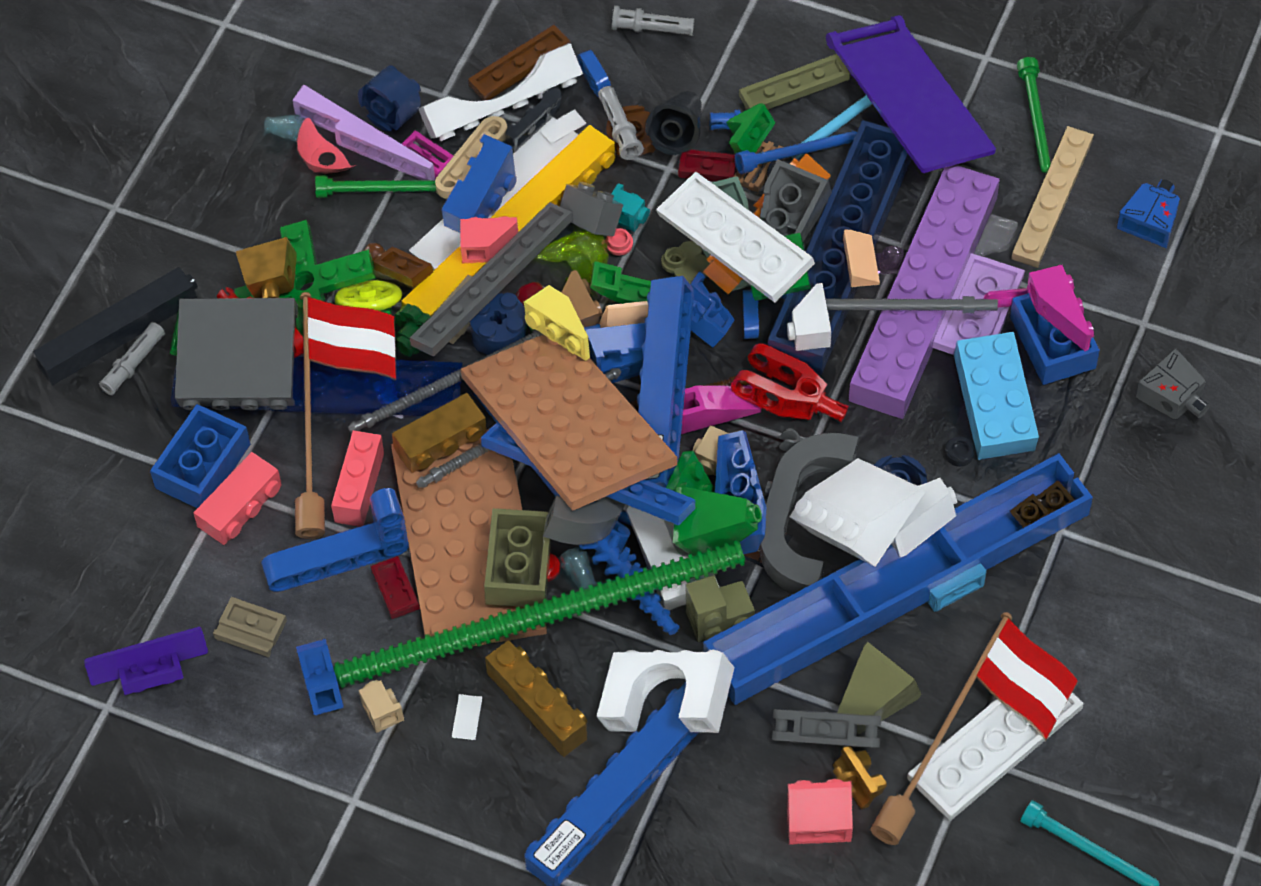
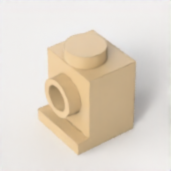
[359,680,404,733]

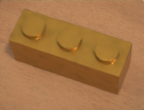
[392,393,486,473]

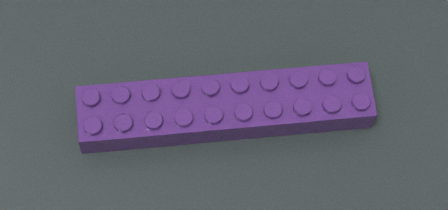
[849,165,1000,419]

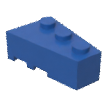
[442,134,517,233]
[585,323,646,383]

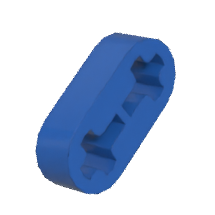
[577,50,611,97]
[743,290,759,339]

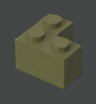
[685,575,755,643]

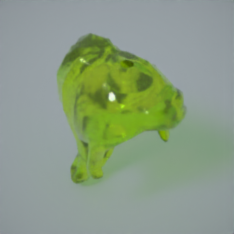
[534,230,609,283]

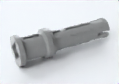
[612,6,694,36]
[598,86,644,160]

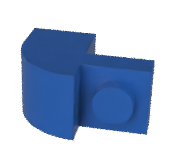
[296,639,344,716]

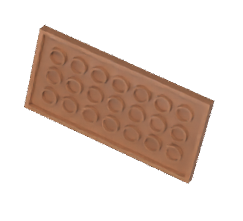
[461,335,677,511]
[391,429,547,646]

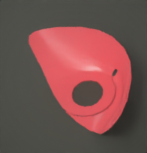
[297,118,356,174]

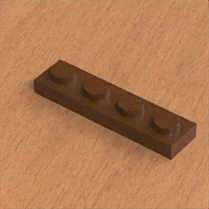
[468,25,571,101]

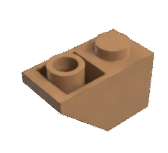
[561,270,603,327]

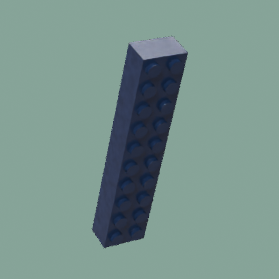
[768,120,912,375]

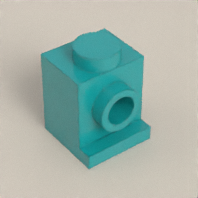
[611,183,650,232]

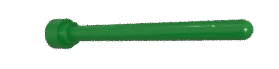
[1017,57,1051,173]
[315,175,437,198]

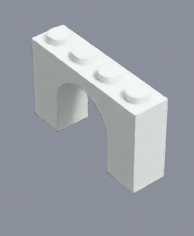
[596,650,734,733]

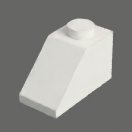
[787,283,831,351]

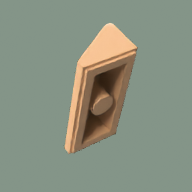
[843,229,880,287]
[599,301,649,328]

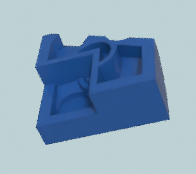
[689,271,735,348]

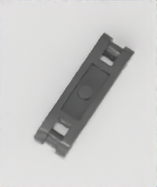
[772,708,881,747]

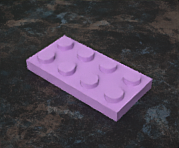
[933,253,1025,355]

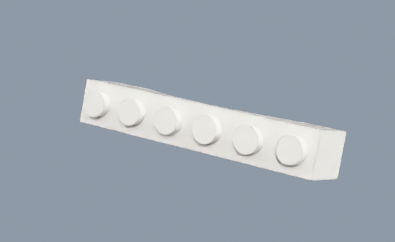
[418,44,583,141]

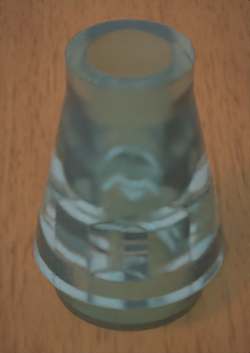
[264,114,305,142]
[560,547,597,589]

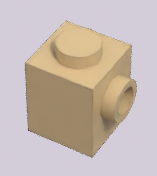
[692,425,729,476]

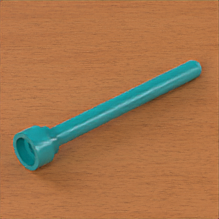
[1020,800,1159,886]

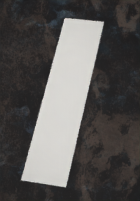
[409,117,578,269]

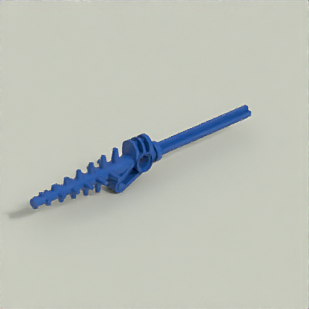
[474,393,679,635]

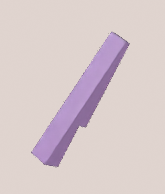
[293,85,435,180]

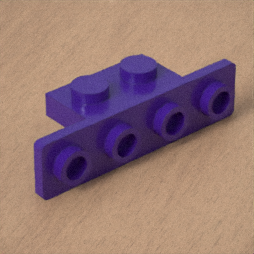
[84,627,208,695]

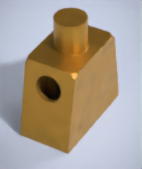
[236,237,297,298]

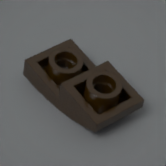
[1010,481,1075,528]

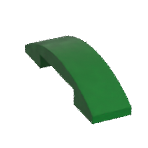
[590,261,651,304]

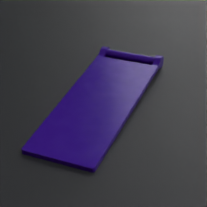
[826,15,996,173]

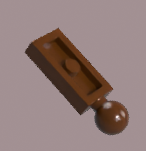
[363,243,434,288]

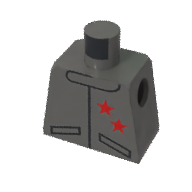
[1136,349,1210,419]

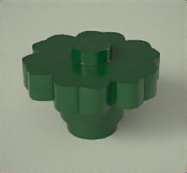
[395,304,431,357]

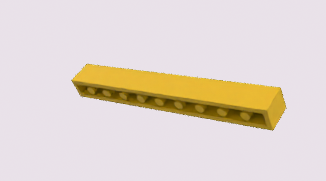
[401,125,615,317]

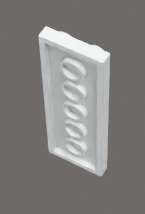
[656,172,815,302]
[907,693,1084,821]

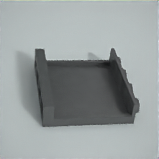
[175,298,298,410]

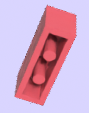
[331,430,384,527]
[194,452,282,545]

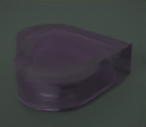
[875,246,904,274]

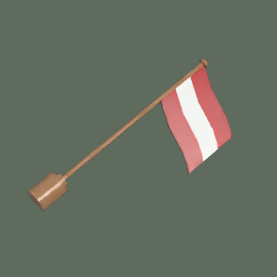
[295,292,396,539]
[870,612,1078,845]

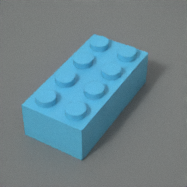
[954,332,1039,460]

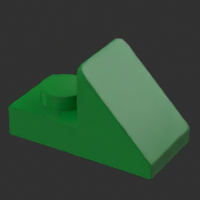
[726,103,775,154]

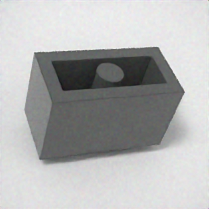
[560,182,624,236]

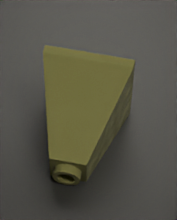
[837,642,922,734]

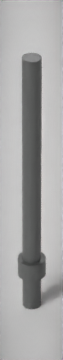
[825,296,998,314]

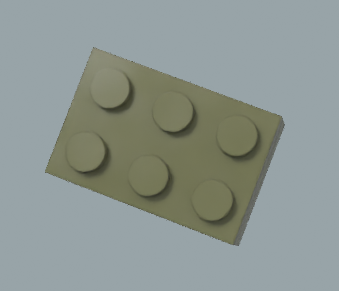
[484,508,552,607]

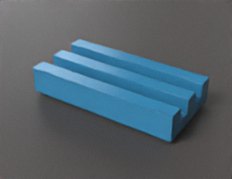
[928,563,986,612]

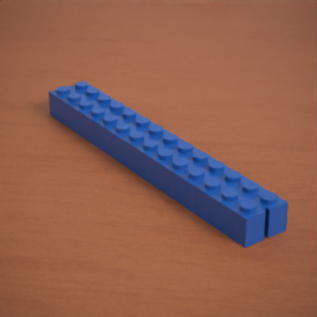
[704,453,1093,705]

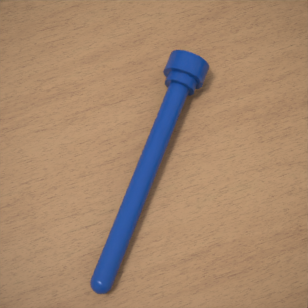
[735,131,857,174]

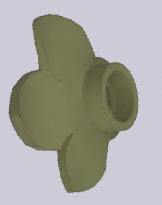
[661,241,710,283]

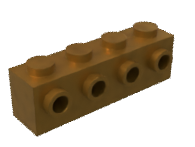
[485,640,587,757]

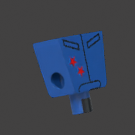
[1117,180,1180,248]

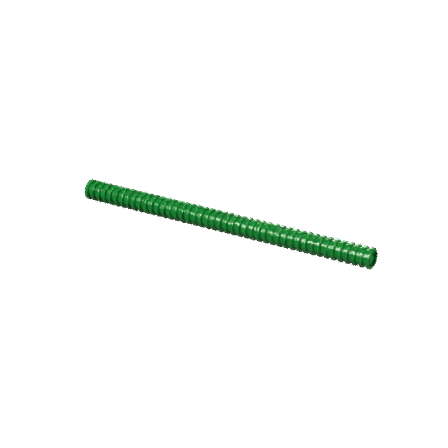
[334,540,746,688]

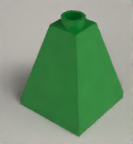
[673,486,762,556]

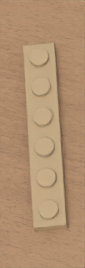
[1011,126,1094,268]

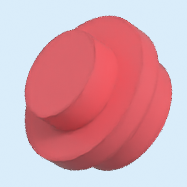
[605,228,633,256]

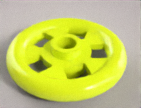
[334,280,402,311]

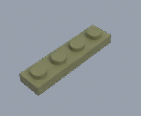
[739,54,850,110]

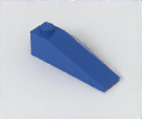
[715,430,766,554]

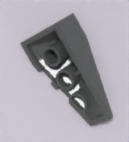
[760,159,832,242]

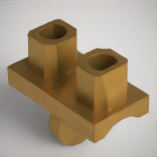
[833,746,887,810]

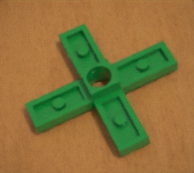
[234,220,376,339]

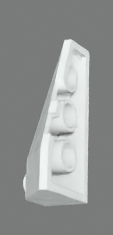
[626,506,719,610]

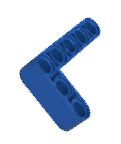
[261,488,409,592]

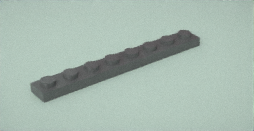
[410,202,573,356]

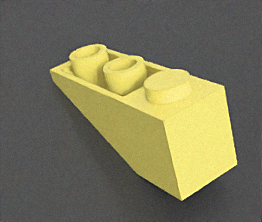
[524,285,590,361]

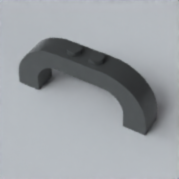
[759,433,859,594]
[543,496,629,545]

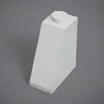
[891,478,957,557]

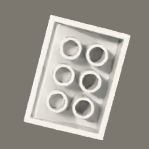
[789,458,926,567]

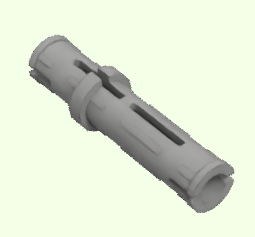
[99,322,165,396]

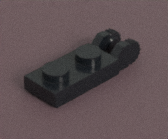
[505,87,562,153]

